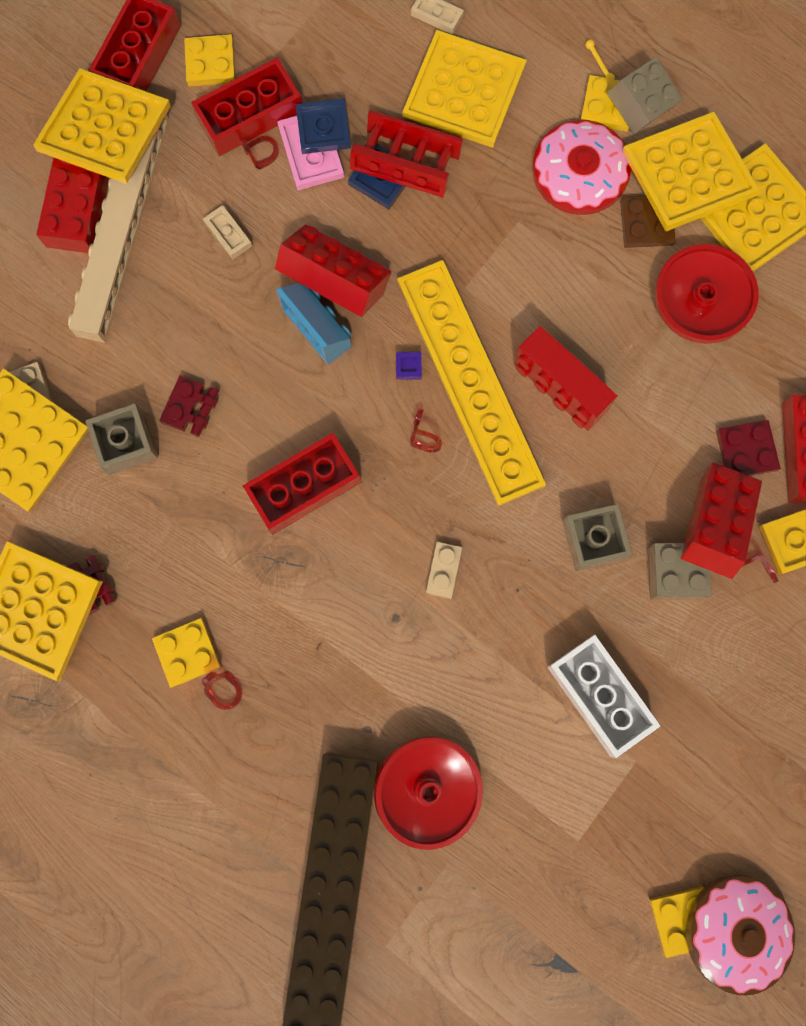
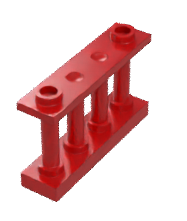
[350,110,463,198]

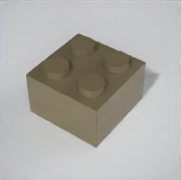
[607,57,683,134]
[86,403,158,475]
[562,504,632,571]
[648,543,711,600]

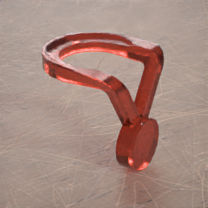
[239,136,279,169]
[410,408,442,453]
[742,554,779,584]
[201,671,242,710]

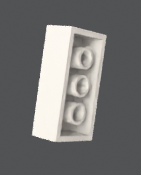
[547,635,660,758]

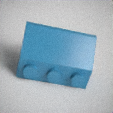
[276,283,352,365]

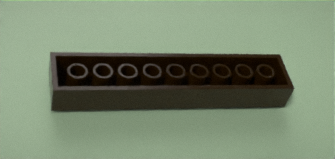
[282,753,379,1026]

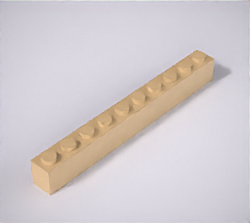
[68,114,169,343]

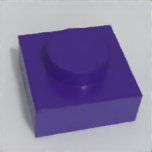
[396,352,422,380]

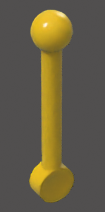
[585,39,615,79]

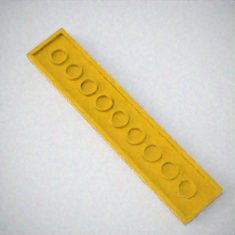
[397,260,546,506]

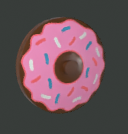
[686,875,795,996]

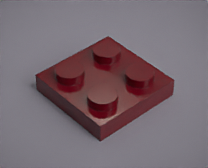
[716,420,781,476]

